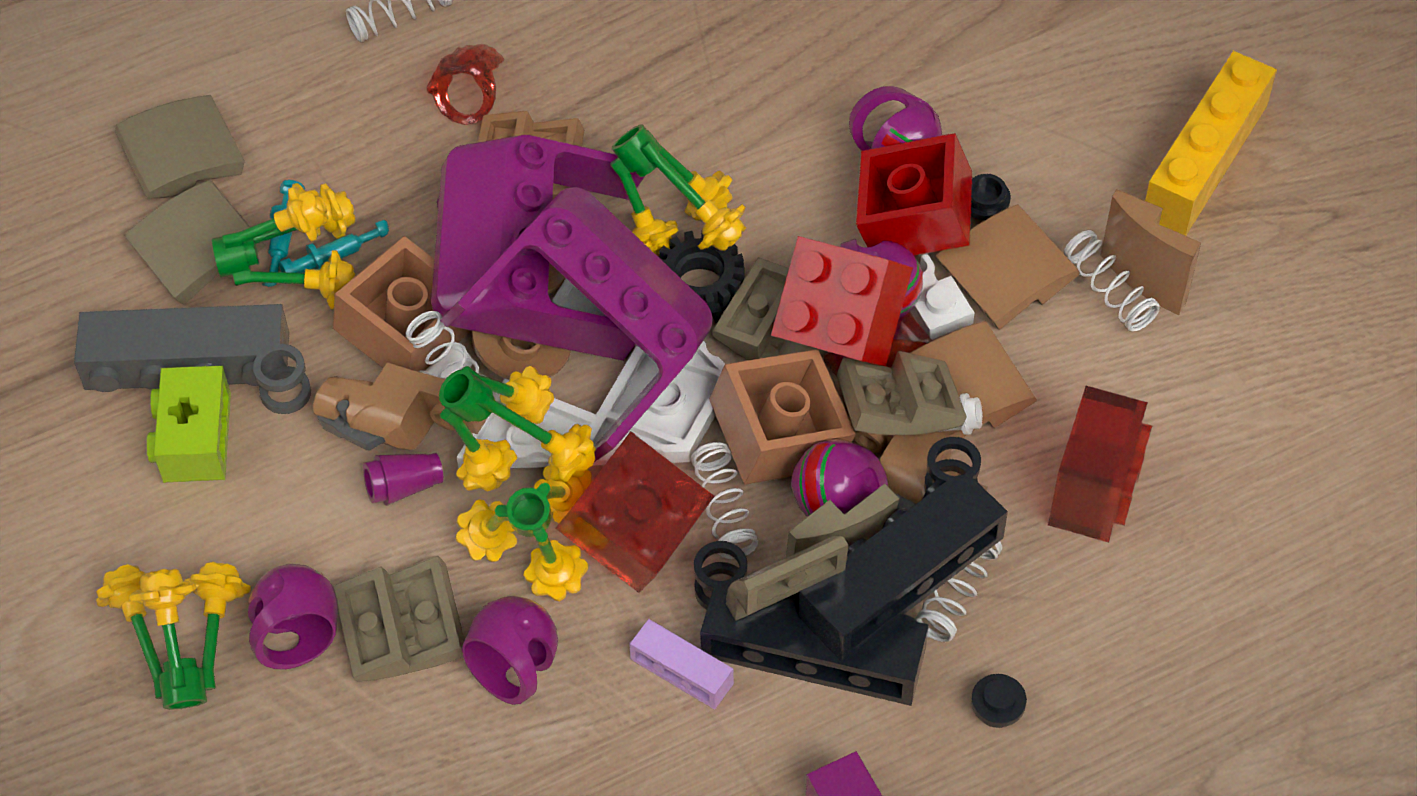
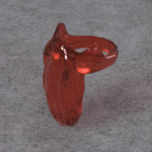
[426,44,504,125]

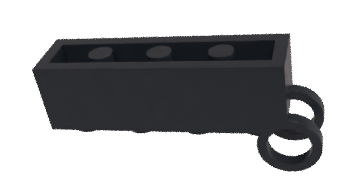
[799,437,1008,662]
[694,541,929,706]

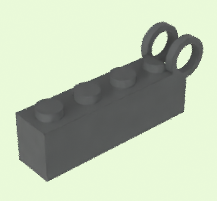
[74,304,311,414]

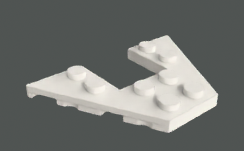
[457,279,725,468]

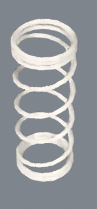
[346,0,452,42]
[1064,230,1160,331]
[406,311,496,396]
[691,442,758,559]
[915,541,1002,642]

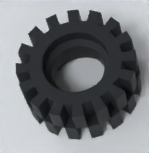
[659,230,745,323]

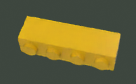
[1145,50,1277,236]

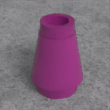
[363,453,444,506]

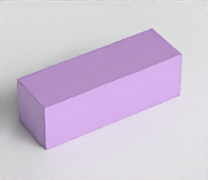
[629,619,734,710]

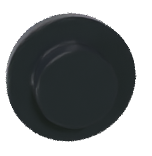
[971,174,1011,220]
[971,674,1027,728]

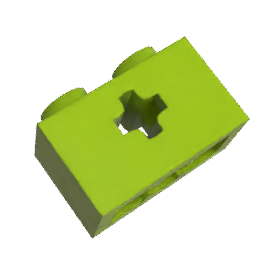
[147,366,231,483]

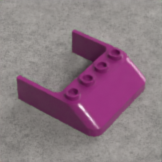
[431,135,645,361]
[440,187,712,462]

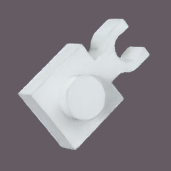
[910,253,975,341]

